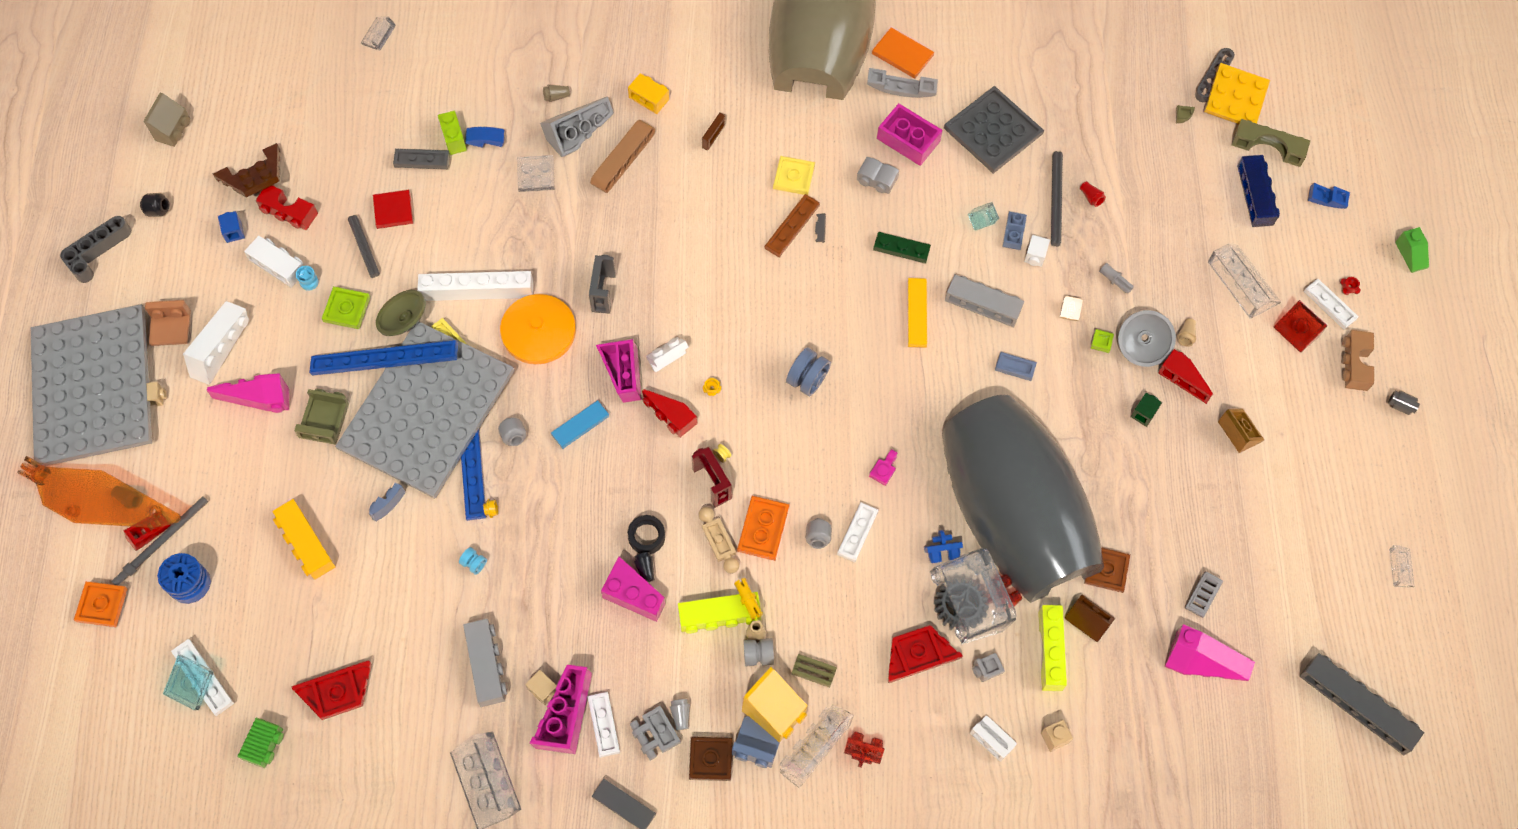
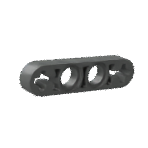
[1195,48,1235,103]

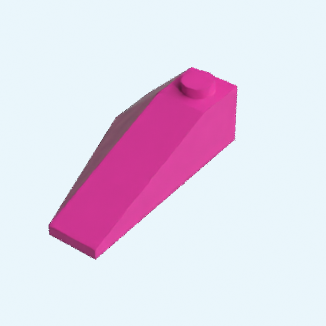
[207,373,289,413]
[1164,624,1255,681]

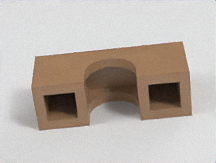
[1342,330,1374,391]

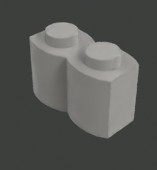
[857,157,899,194]

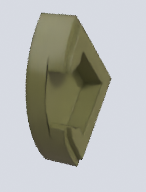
[1176,105,1195,123]

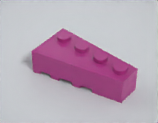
[529,665,592,754]

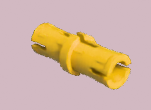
[734,578,763,620]

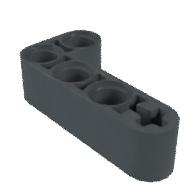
[60,216,131,283]

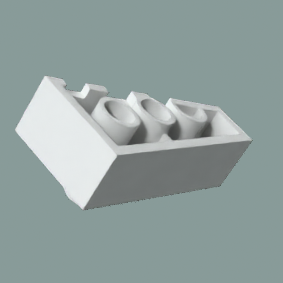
[183,301,249,385]

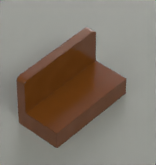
[1065,595,1115,642]

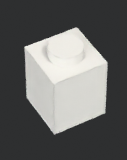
[1024,235,1050,267]

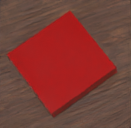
[373,190,413,229]

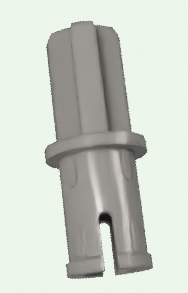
[1099,263,1134,293]

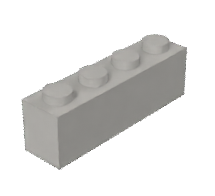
[945,275,1024,328]
[463,619,507,707]

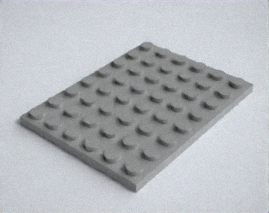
[31,304,152,468]
[335,321,515,499]

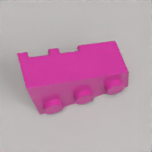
[596,339,642,403]
[601,556,666,622]

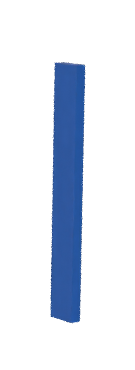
[309,340,458,376]
[461,429,486,521]

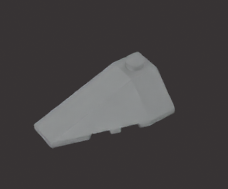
[540,97,614,157]

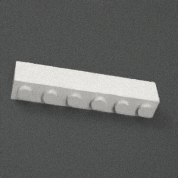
[417,271,533,301]

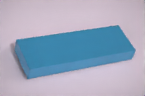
[551,400,609,449]

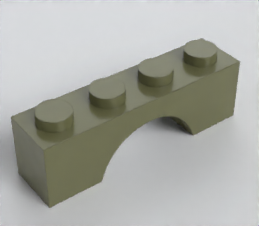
[1232,119,1311,167]

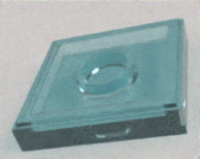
[163,655,214,710]

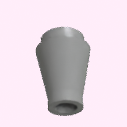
[670,699,690,730]

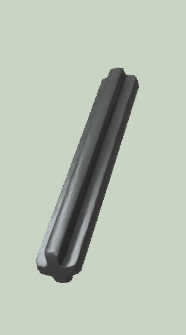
[348,215,380,278]

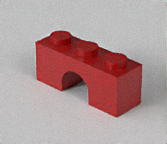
[256,185,318,231]

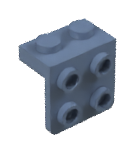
[732,716,780,768]

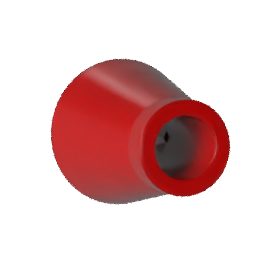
[1080,181,1106,207]

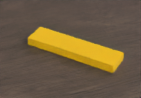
[908,278,927,348]

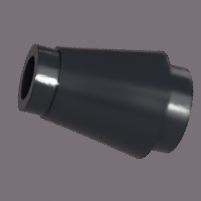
[634,552,655,582]

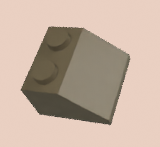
[144,92,191,147]

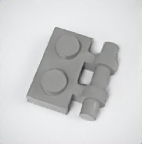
[630,706,681,761]

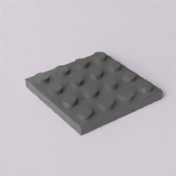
[944,86,1044,174]

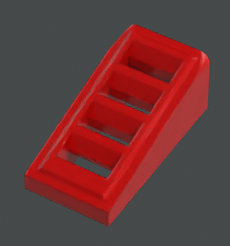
[123,511,171,551]

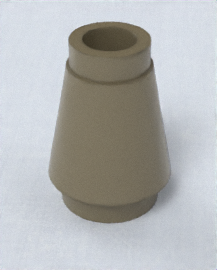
[543,84,570,102]

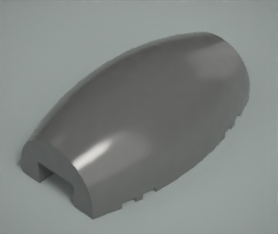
[942,395,1104,603]

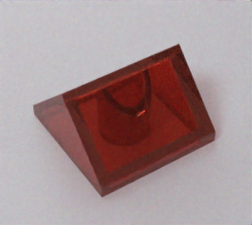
[1273,300,1328,353]

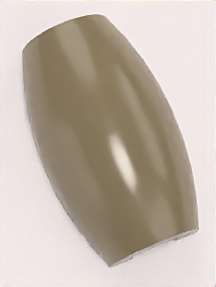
[769,0,876,100]

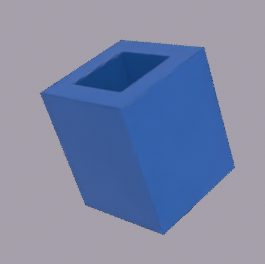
[218,211,245,243]

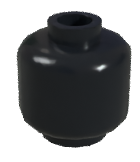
[140,193,170,217]

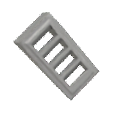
[1185,572,1223,618]

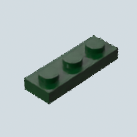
[873,232,931,264]

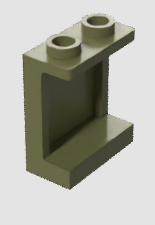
[294,389,349,445]

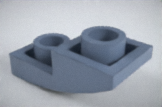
[1002,211,1027,250]
[369,483,405,522]

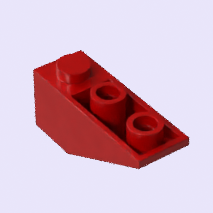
[642,389,697,438]

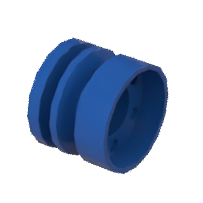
[157,553,211,604]

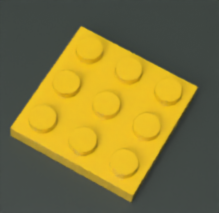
[1204,63,1270,124]

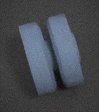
[786,347,831,397]

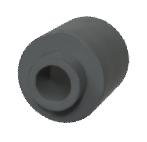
[1388,390,1420,415]

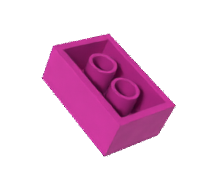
[877,103,943,166]

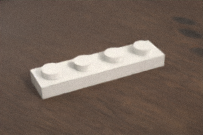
[171,639,234,716]

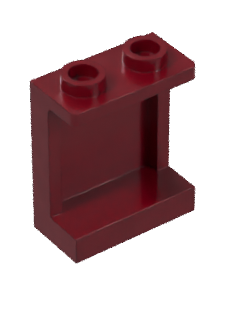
[691,447,732,508]

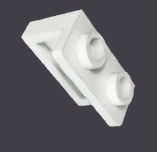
[646,337,689,372]

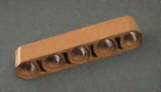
[590,120,655,193]

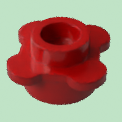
[1340,277,1361,295]

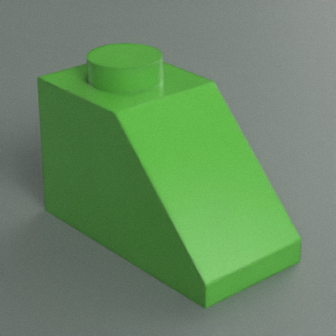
[1395,227,1429,273]

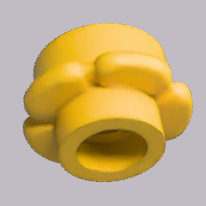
[703,378,721,396]
[483,499,498,518]

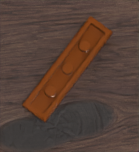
[765,194,820,258]

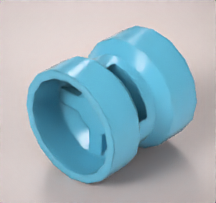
[296,266,319,291]
[459,547,487,575]

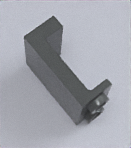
[589,255,616,314]

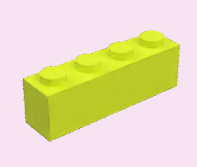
[678,591,761,634]

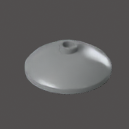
[1118,310,1176,367]

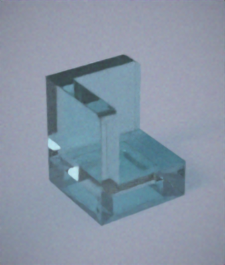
[968,202,999,230]

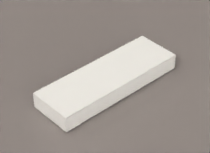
[1303,279,1359,330]
[837,502,879,563]
[587,692,620,758]

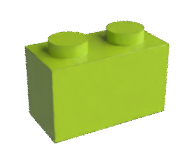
[438,110,467,155]

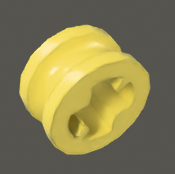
[713,444,731,463]

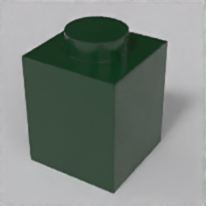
[1131,393,1163,427]

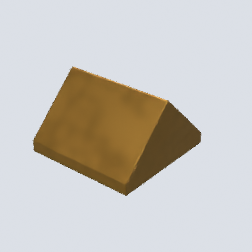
[1218,409,1264,453]

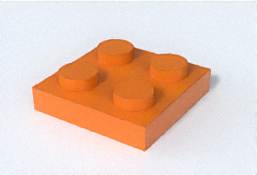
[74,581,127,627]

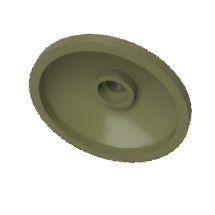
[376,290,426,336]

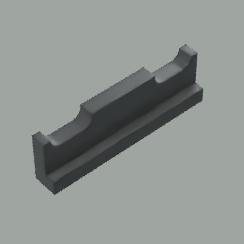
[815,213,826,243]

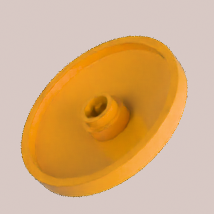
[500,294,576,364]

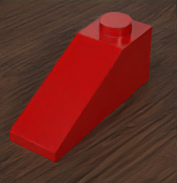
[1158,349,1213,404]

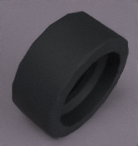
[627,515,666,554]

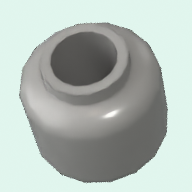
[498,418,526,446]
[805,518,832,549]

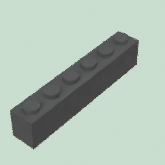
[1299,653,1425,755]

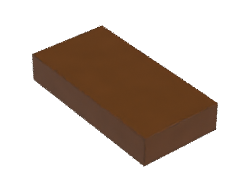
[702,112,725,151]

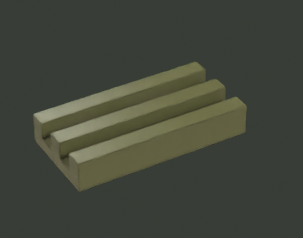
[792,654,837,688]

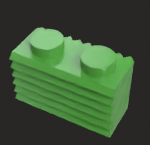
[238,717,284,768]

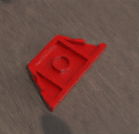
[888,625,963,683]
[291,660,371,720]

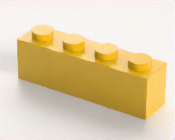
[272,499,336,580]

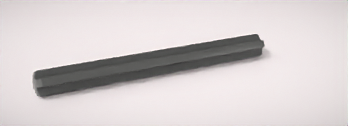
[1051,151,1063,247]

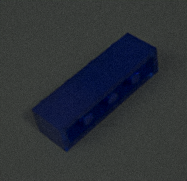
[1237,155,1280,227]

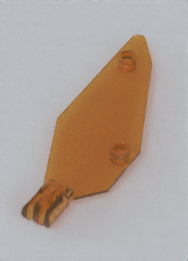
[17,456,181,528]

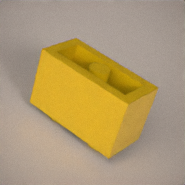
[628,73,669,114]

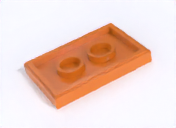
[872,27,934,79]
[737,496,790,561]

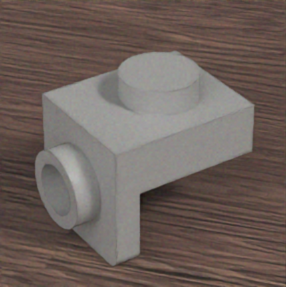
[972,653,1005,682]

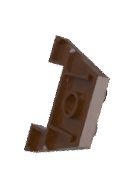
[213,143,280,198]

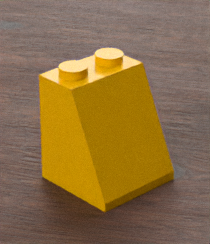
[742,667,807,742]

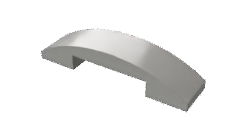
[867,68,938,98]

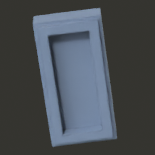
[995,352,1037,381]

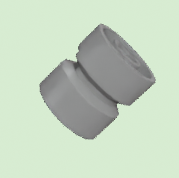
[744,638,774,667]

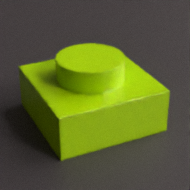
[1091,329,1114,353]

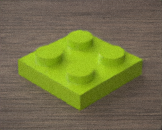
[322,286,370,329]

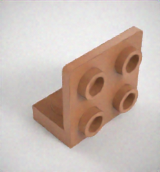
[145,300,191,346]

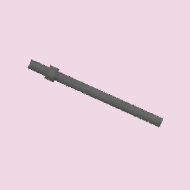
[111,496,208,585]

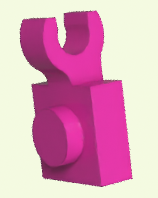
[869,449,898,486]

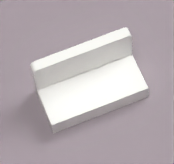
[970,716,1017,762]

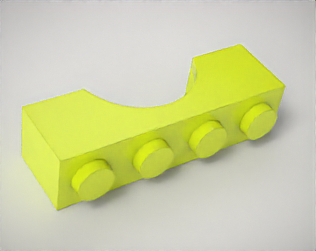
[1038,605,1067,691]

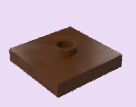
[689,737,732,781]

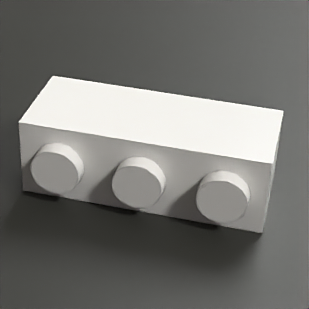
[244,236,303,288]

